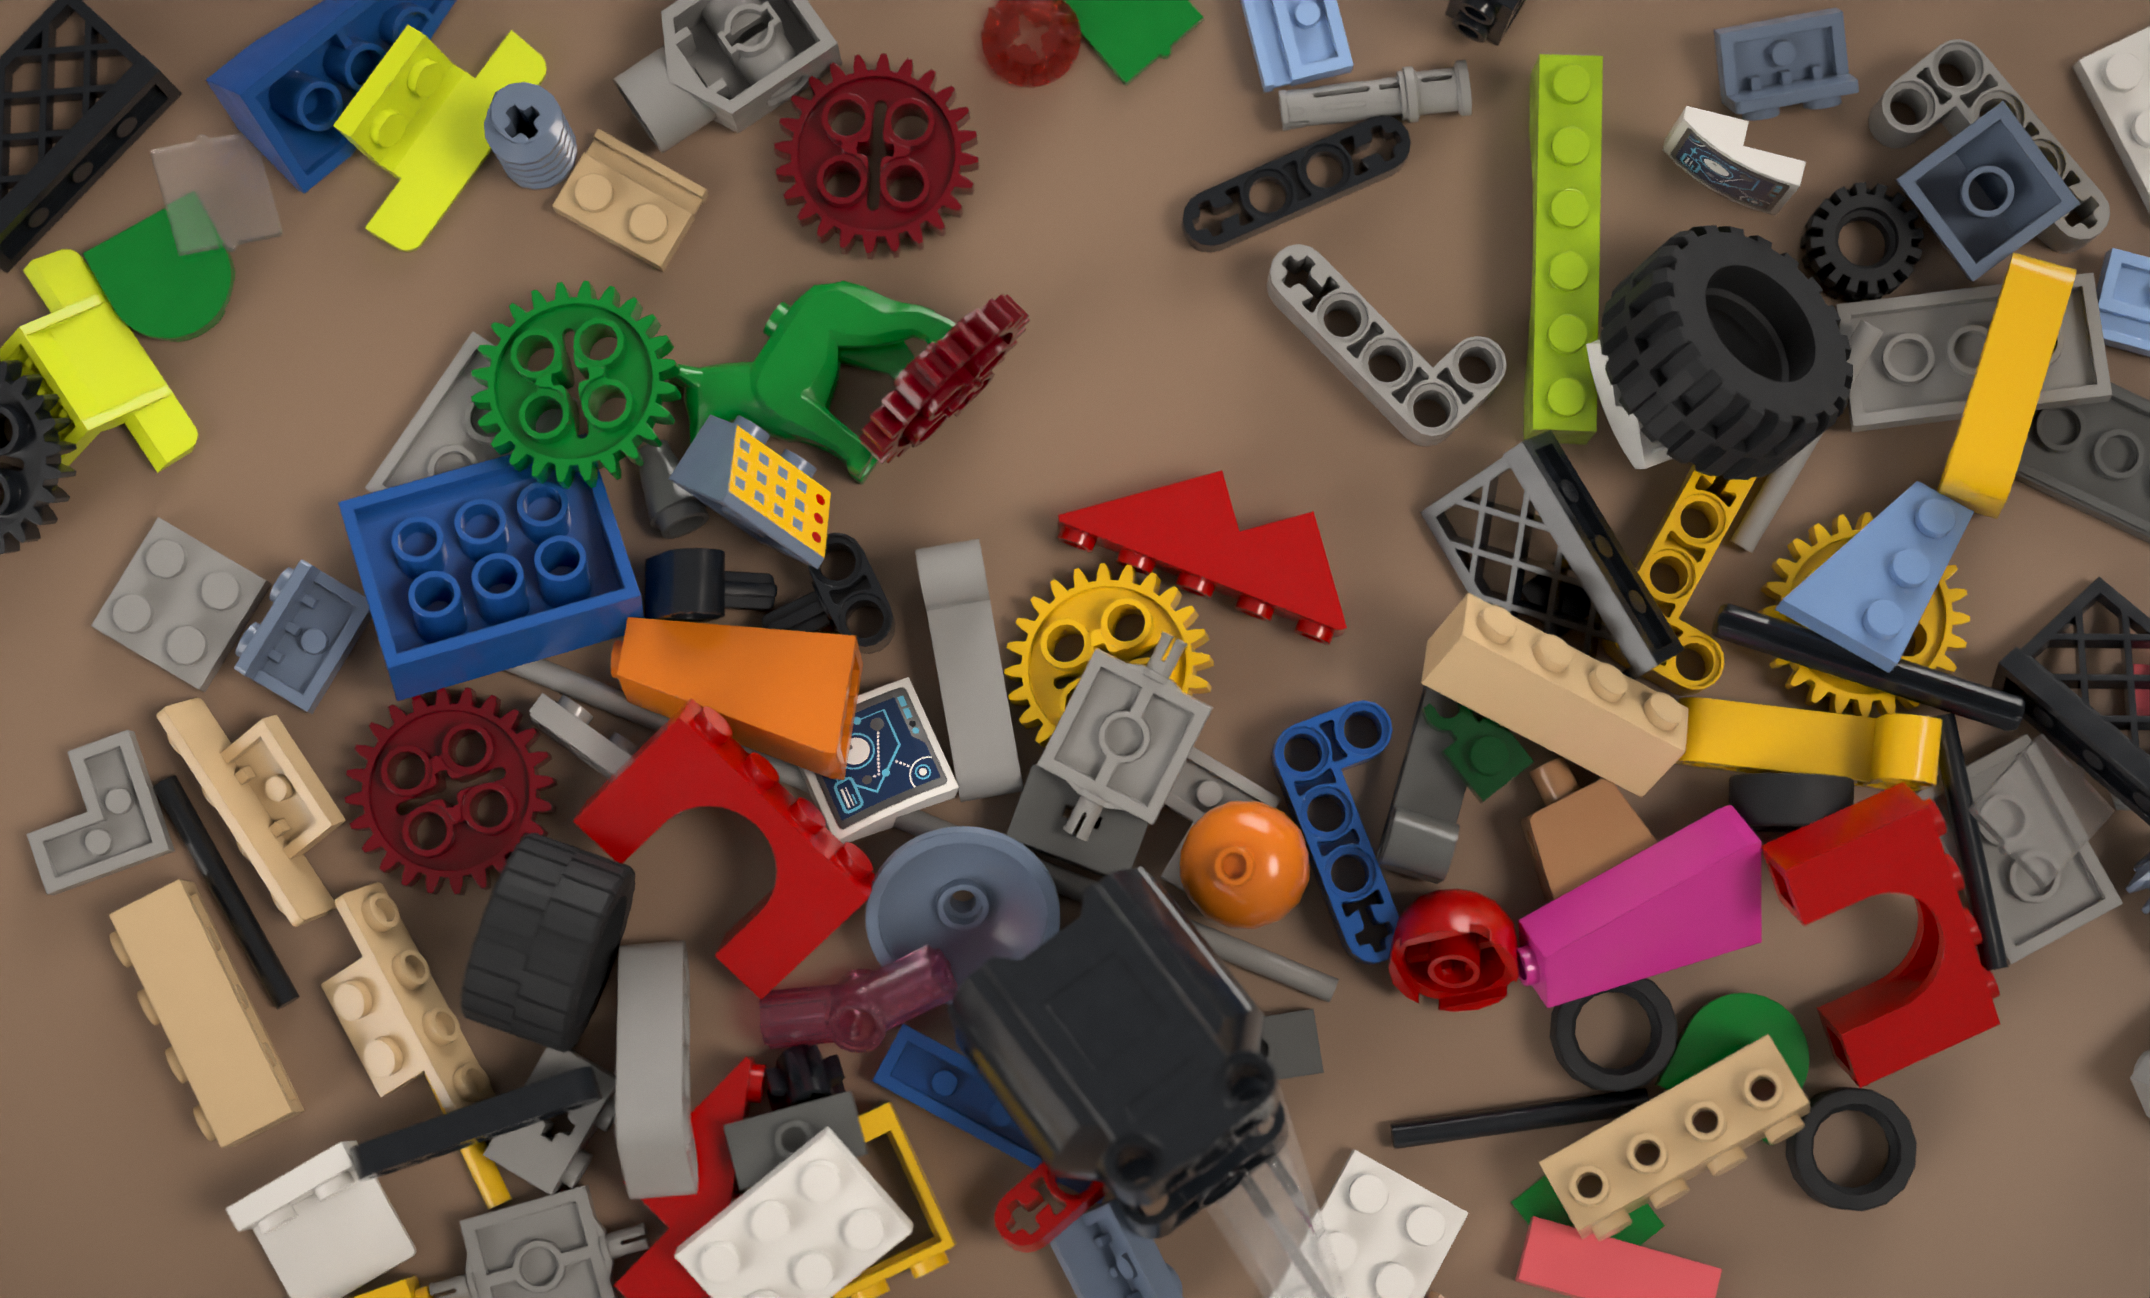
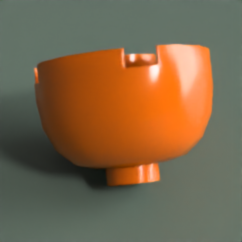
[1180,801,1310,929]

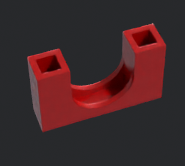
[573,698,875,1000]
[1761,782,2000,1088]

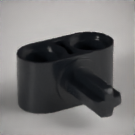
[762,532,896,654]
[645,548,777,623]

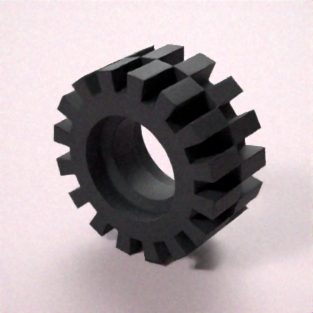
[1800,182,1924,303]

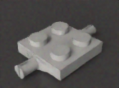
[1037,631,1214,841]
[429,1185,651,1298]

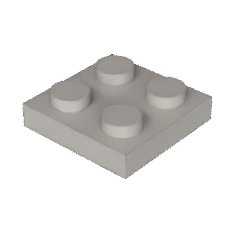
[91,517,271,692]

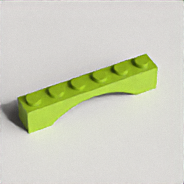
[1523,54,1603,444]

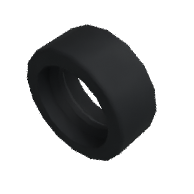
[1729,773,1854,833]
[1549,978,1678,1092]
[1785,1087,1917,1211]

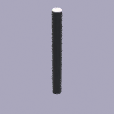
[1933,713,2009,971]
[153,775,300,1010]
[1390,1088,1649,1149]

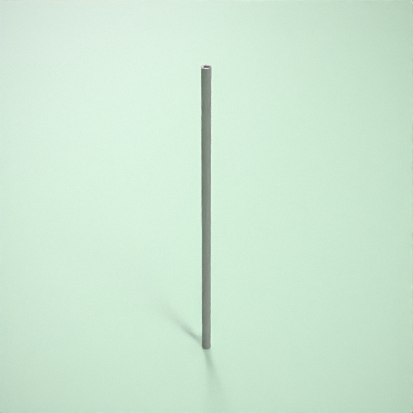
[504,659,1339,1003]

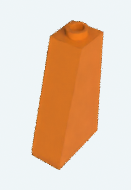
[611,617,863,780]

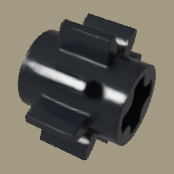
[764,1044,846,1112]

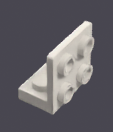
[226,1140,417,1298]

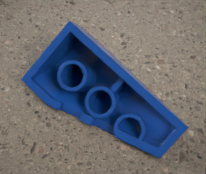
[206,0,456,194]

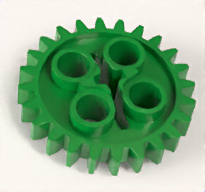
[471,281,681,489]

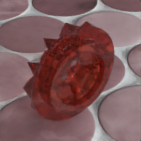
[981,0,1081,87]

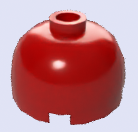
[1388,888,1520,1012]

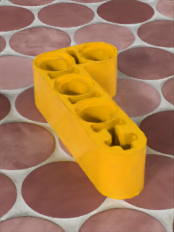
[1937,252,2077,519]
[1602,464,1757,696]
[1676,697,1942,791]

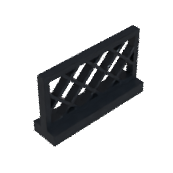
[0,0,182,273]
[1420,430,1685,680]
[1991,577,2150,826]

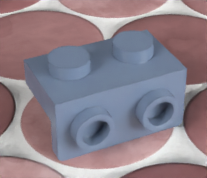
[1713,8,1859,121]
[234,559,372,714]
[1050,1198,1183,1298]

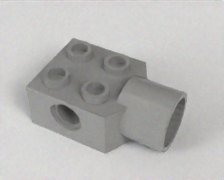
[613,0,842,153]

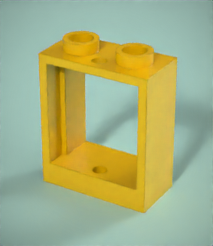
[833,1102,957,1298]

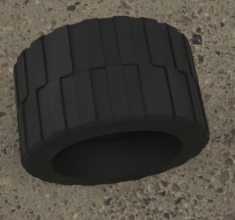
[460,833,636,1053]

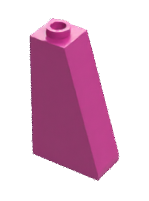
[1517,805,1762,1008]

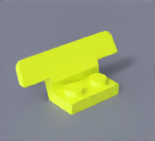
[333,25,546,252]
[0,249,198,473]

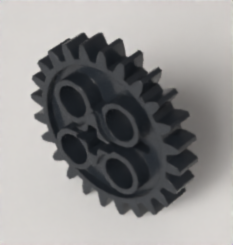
[0,360,77,554]

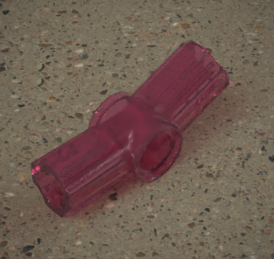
[759,945,958,1053]

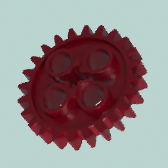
[774,53,979,260]
[859,294,1030,464]
[345,687,557,896]

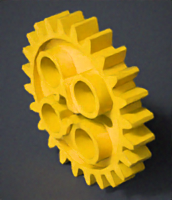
[1757,512,1970,717]
[1004,563,1214,748]

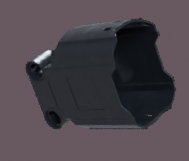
[947,866,1288,1239]

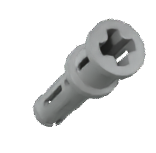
[1278,59,1472,131]

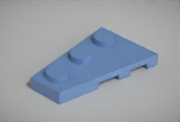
[1775,481,1974,673]

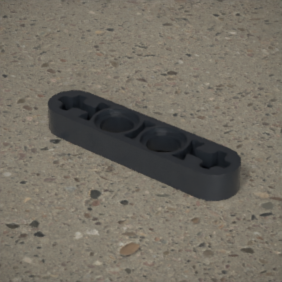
[1182,115,1411,253]
[349,1066,602,1182]

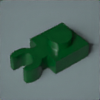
[1421,702,1534,803]

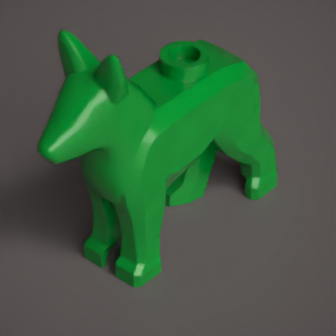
[668,281,956,485]

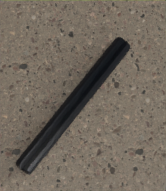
[1712,603,2026,731]

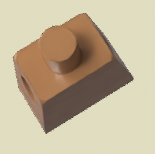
[1521,756,1658,904]

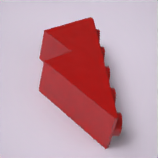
[1057,470,1347,645]
[614,1056,767,1298]

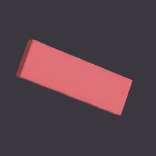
[1515,1216,1722,1298]

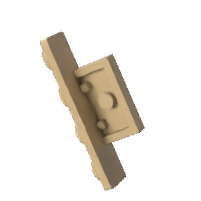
[156,697,346,927]
[321,882,496,1113]

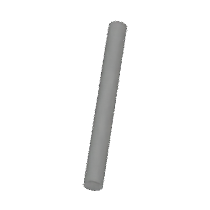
[1730,320,1883,553]

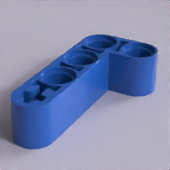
[1271,700,1399,965]

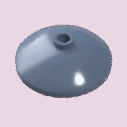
[865,826,1060,1004]

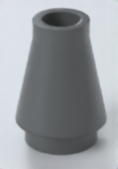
[637,440,709,539]

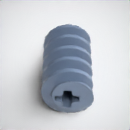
[484,82,578,190]

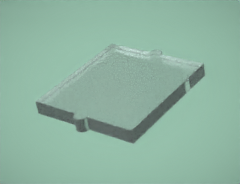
[150,133,283,256]
[1968,733,2115,888]

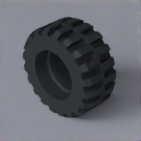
[1600,225,1853,480]

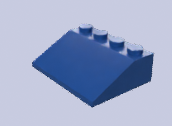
[338,433,644,701]

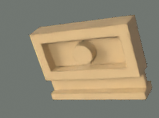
[552,129,709,272]

